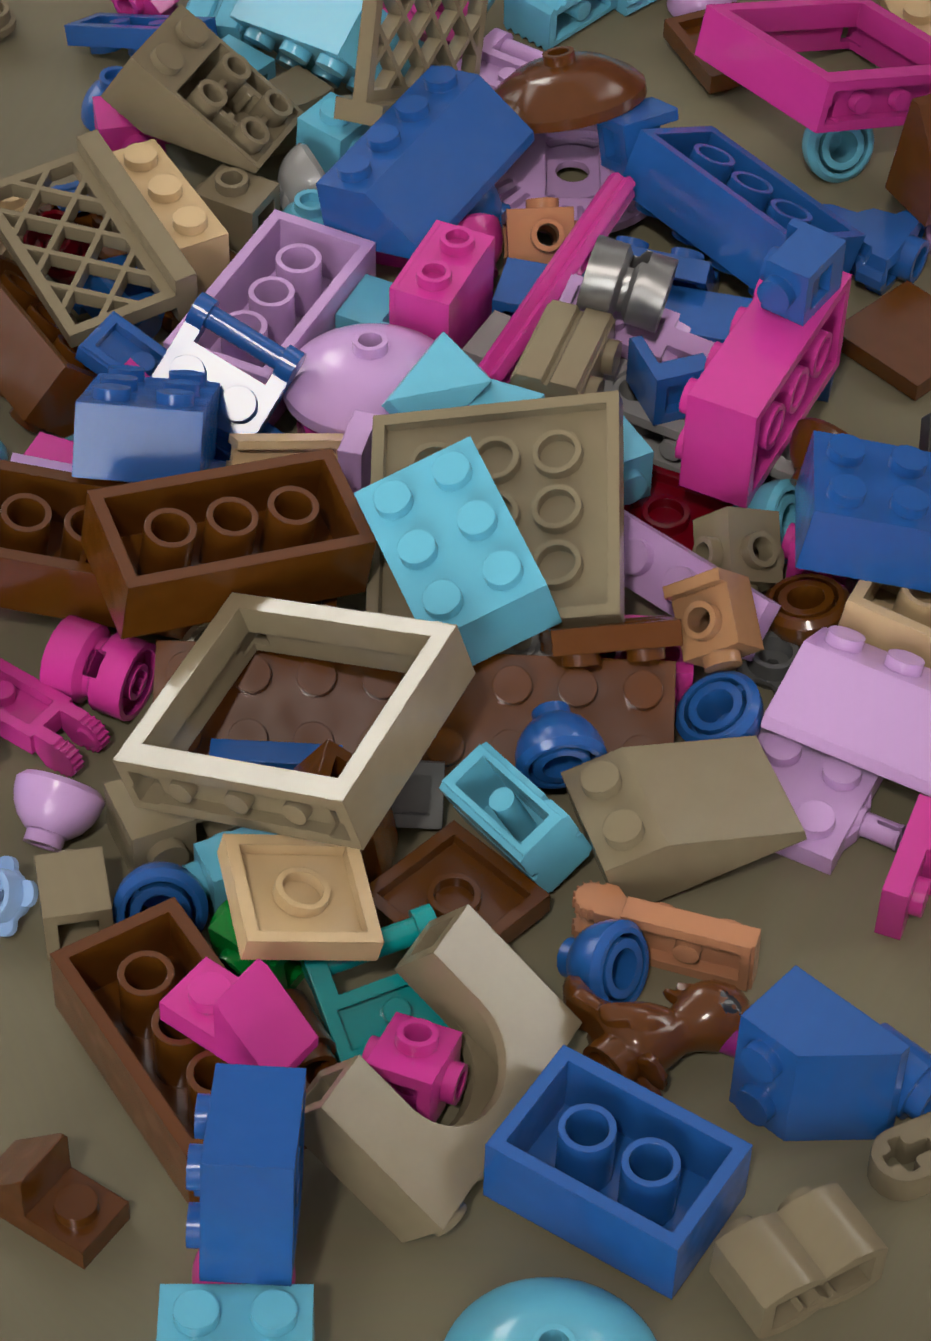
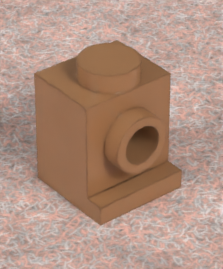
[662,567,764,673]

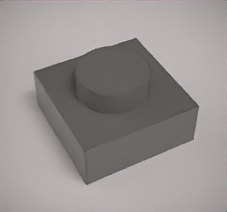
[391,760,445,829]

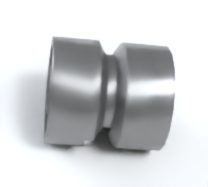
[576,234,679,333]

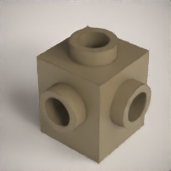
[692,506,784,592]

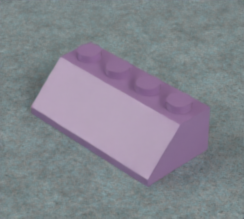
[760,625,931,797]

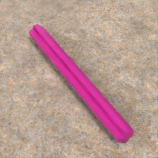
[479,172,636,384]

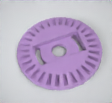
[495,124,647,234]

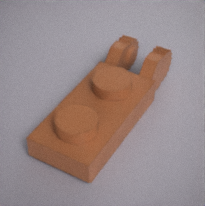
[571,880,761,992]

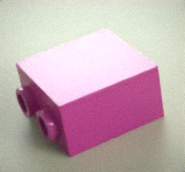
[389,220,495,349]

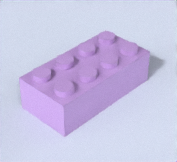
[163,209,376,426]

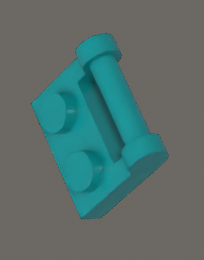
[299,903,449,1063]

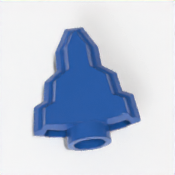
[822,204,930,296]

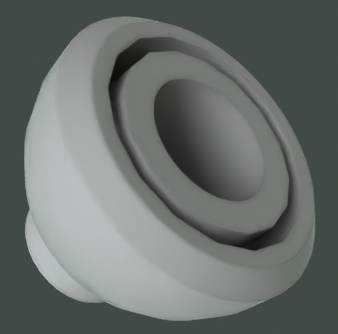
[277,143,325,210]

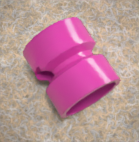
[39,615,156,721]

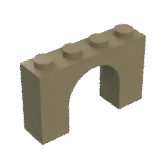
[304,904,583,1243]

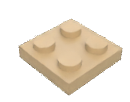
[217,833,384,961]

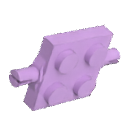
[757,727,906,875]

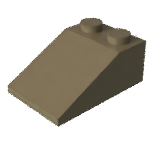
[561,735,807,902]

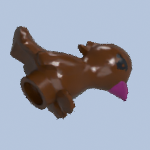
[562,975,750,1096]

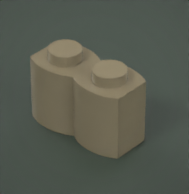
[709,1183,888,1339]

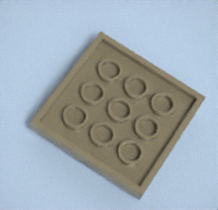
[366,390,625,633]

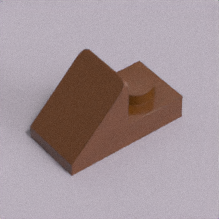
[0,1133,130,1270]

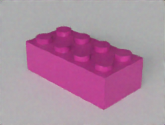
[675,271,852,508]

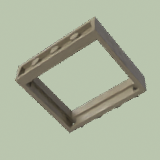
[112,592,476,850]

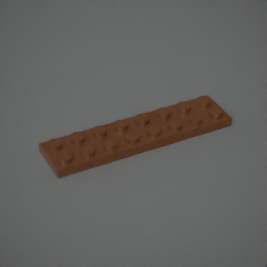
[152,640,676,789]

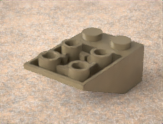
[100,4,304,173]

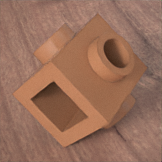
[501,197,578,266]

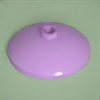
[283,323,434,434]

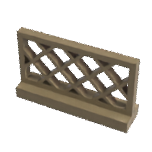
[334,0,488,126]
[0,129,198,348]

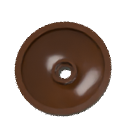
[494,46,647,134]

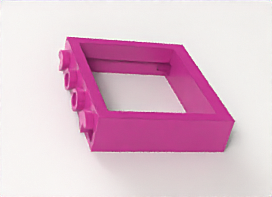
[694,0,931,133]

